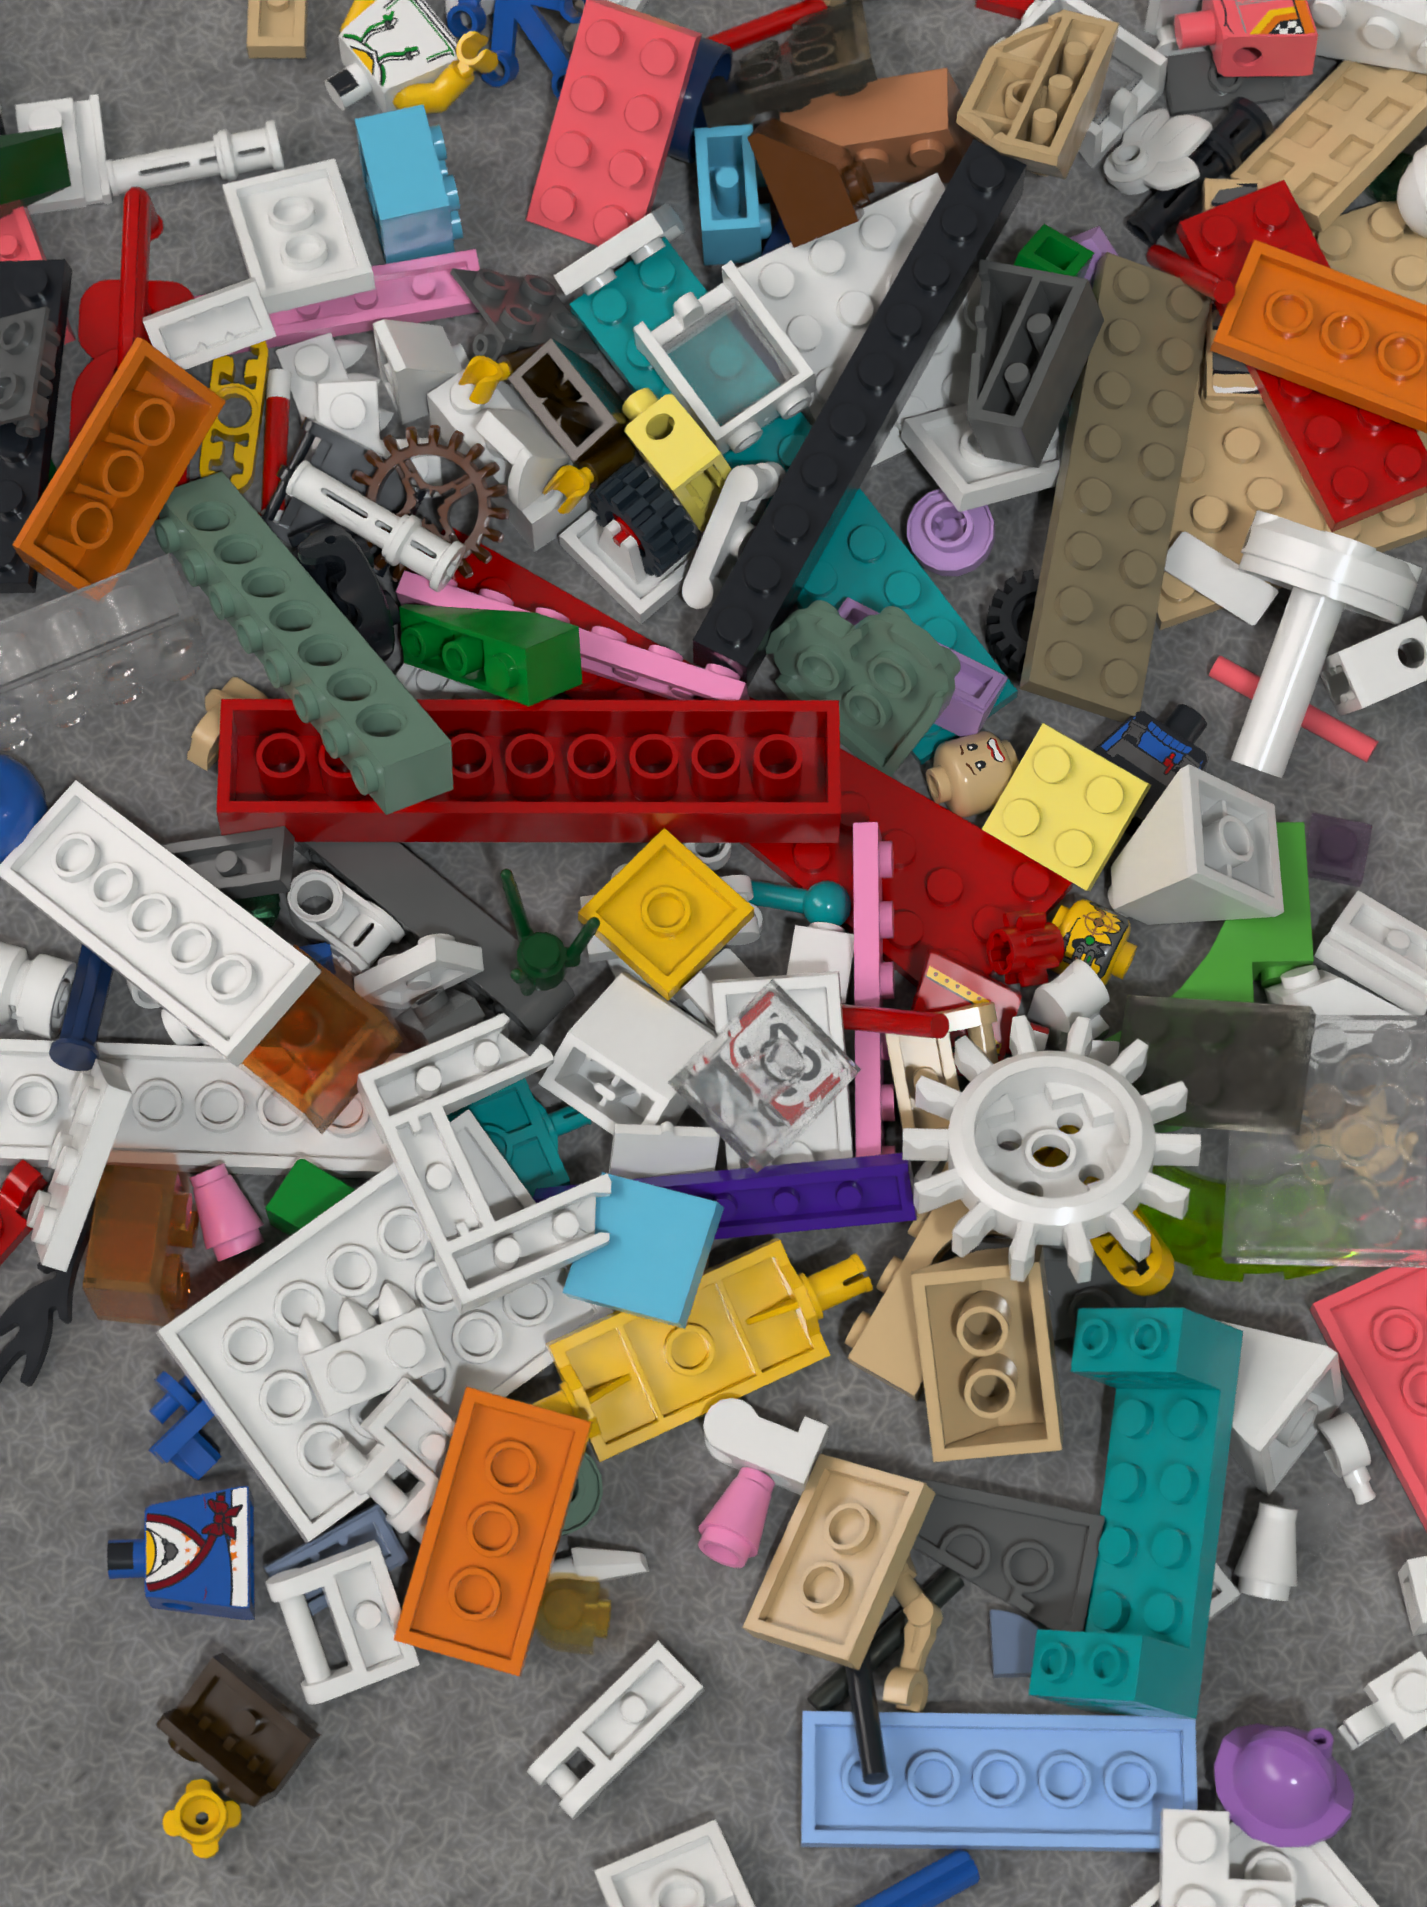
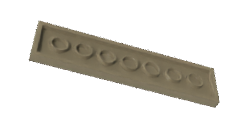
[1019,252,1211,723]

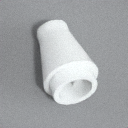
[1233,1502,1298,1601]

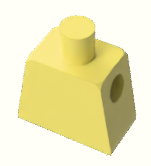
[622,388,732,533]

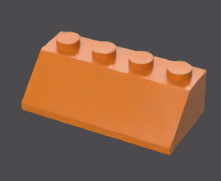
[12,337,226,607]

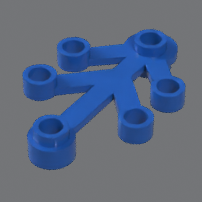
[447,0,586,99]

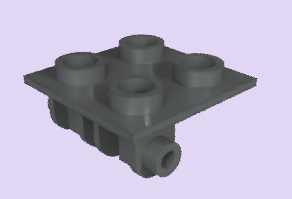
[451,268,599,363]
[0,306,61,438]

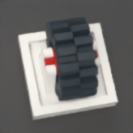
[559,462,705,624]

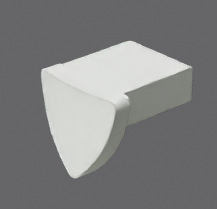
[475,409,571,511]

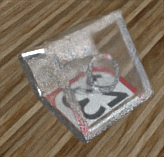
[668,979,861,1173]

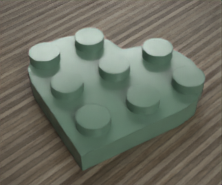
[766,600,961,777]

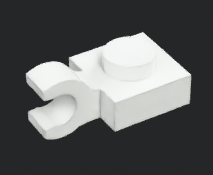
[1337,1651,1427,1751]

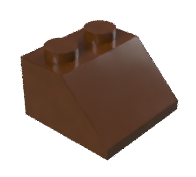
[747,118,875,248]

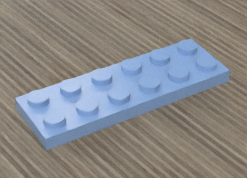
[801,1711,1198,1852]

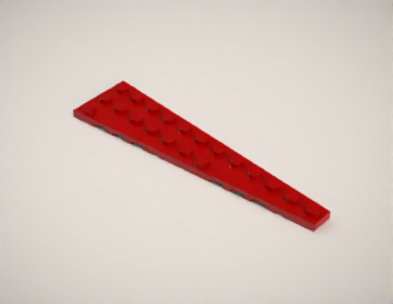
[409,527,1073,987]

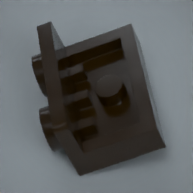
[156,1653,321,1807]

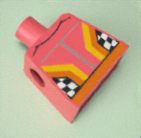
[1174,0,1318,77]

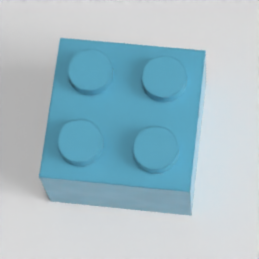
[355,104,463,264]

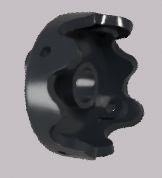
[288,522,400,662]

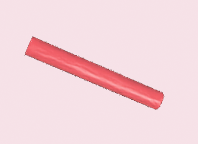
[1209,655,1379,762]

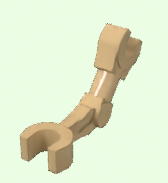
[883,1554,943,1713]

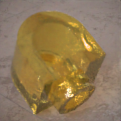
[534,1578,612,1655]

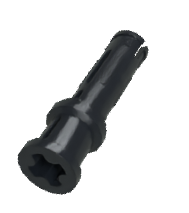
[1126,97,1274,247]

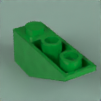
[399,604,582,706]

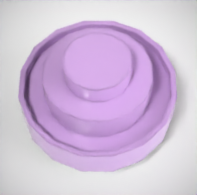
[907,488,995,576]

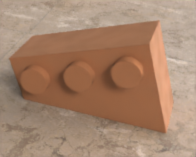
[780,68,977,183]

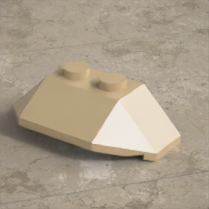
[956,9,1119,180]

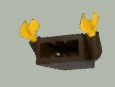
[458,338,635,514]

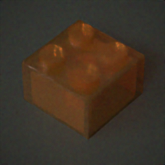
[239,944,404,1135]
[82,1164,199,1326]

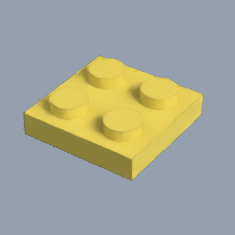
[982,723,1151,891]

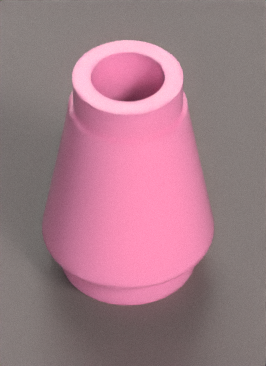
[189,1163,265,1261]
[698,1467,775,1568]

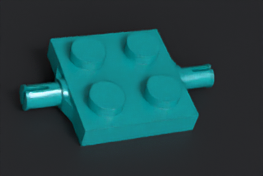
[446,1078,592,1198]

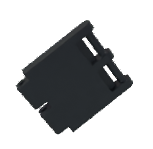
[257,416,427,577]

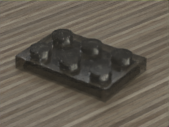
[1118,995,1316,1135]

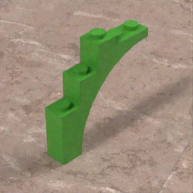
[1103,822,1314,1133]

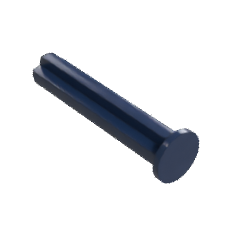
[49,944,114,1071]

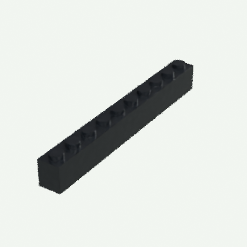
[693,139,1027,689]

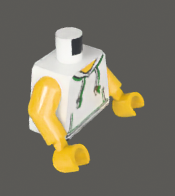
[325,0,498,114]

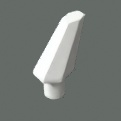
[548,1546,649,1588]

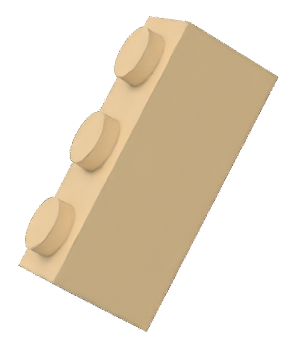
[910,1244,1064,1462]

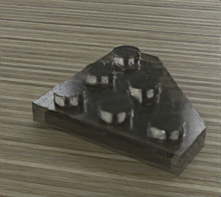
[702,0,878,128]

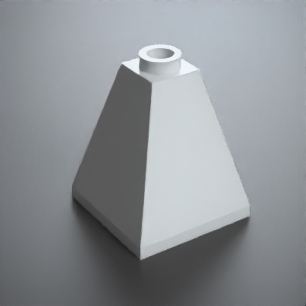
[1108,764,1284,925]
[1214,1319,1344,1497]

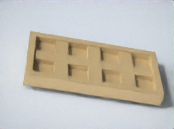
[1231,60,1427,233]

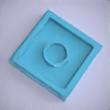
[562,1172,724,1329]

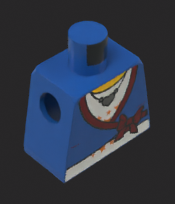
[107,1486,255,1620]

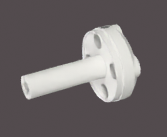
[1231,510,1422,778]

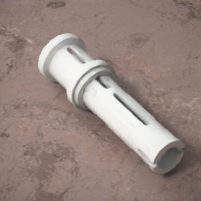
[106,119,285,197]
[286,460,466,592]

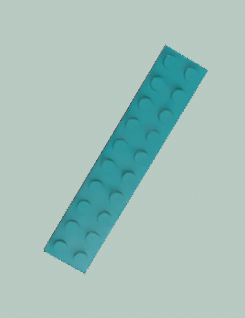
[569,237,1018,766]

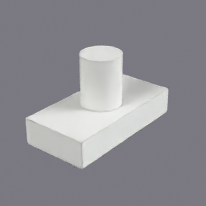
[143,277,276,370]

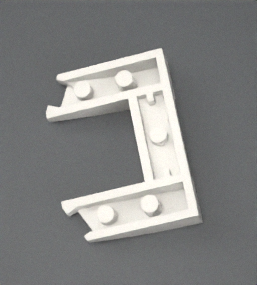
[357,1013,611,1315]

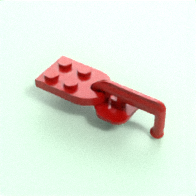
[69,186,195,525]

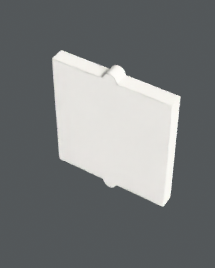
[609,1121,720,1179]

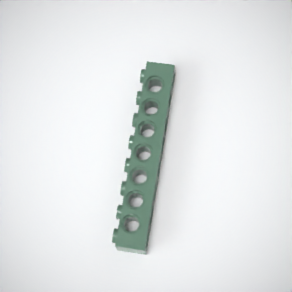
[154,471,453,815]

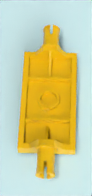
[530,1238,873,1462]

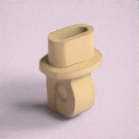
[187,677,268,771]

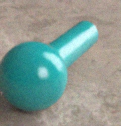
[748,880,851,926]

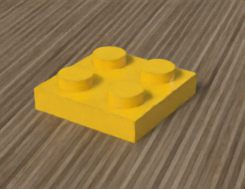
[578,828,754,1001]

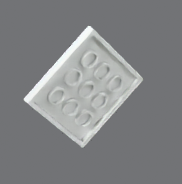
[737,173,982,470]

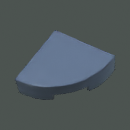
[989,1610,1040,1678]

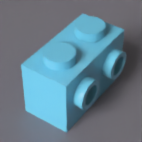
[694,124,772,266]

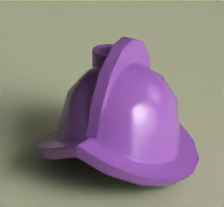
[1214,1724,1354,1848]

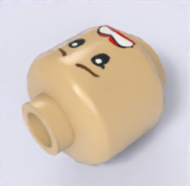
[926,731,1019,817]

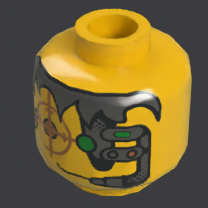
[1051,899,1138,986]

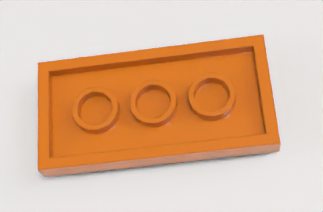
[1210,239,1427,433]
[393,1386,593,1676]

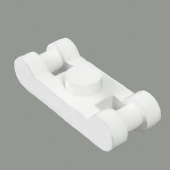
[682,462,786,609]

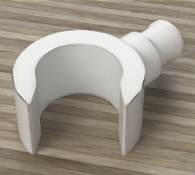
[1318,1412,1376,1505]

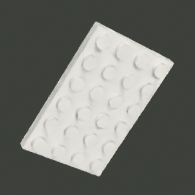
[156,1109,614,1543]

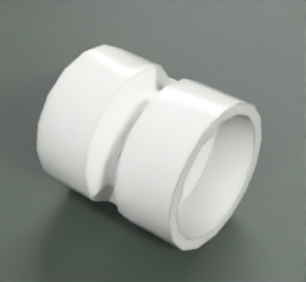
[0,942,77,1039]

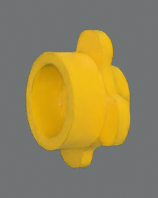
[163,1779,242,1859]

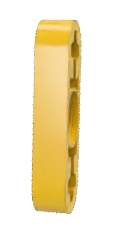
[199,341,270,494]

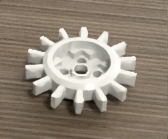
[902,1015,1201,1283]

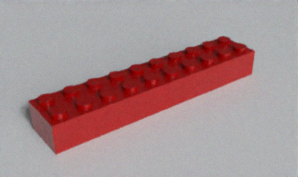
[216,699,841,843]

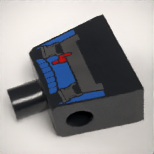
[1093,704,1209,837]

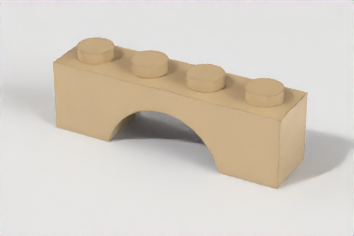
[845,1161,1035,1401]

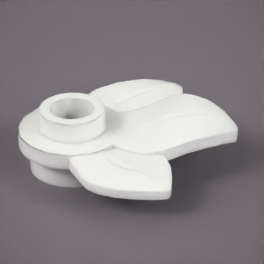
[1104,109,1213,195]

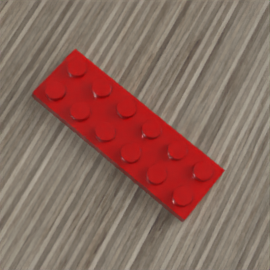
[1176,180,1427,533]

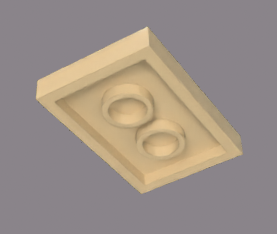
[742,1454,936,1670]

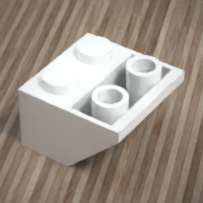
[538,972,718,1135]

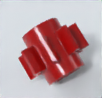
[987,910,1064,987]

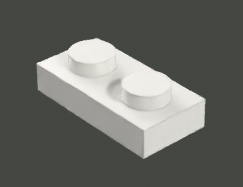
[354,934,484,1009]

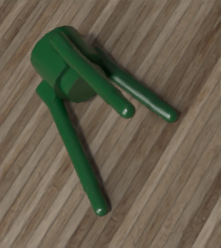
[500,869,600,996]

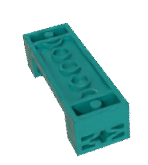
[1028,1308,1243,1719]

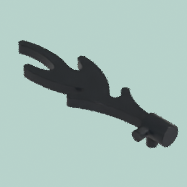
[0,1198,112,1387]

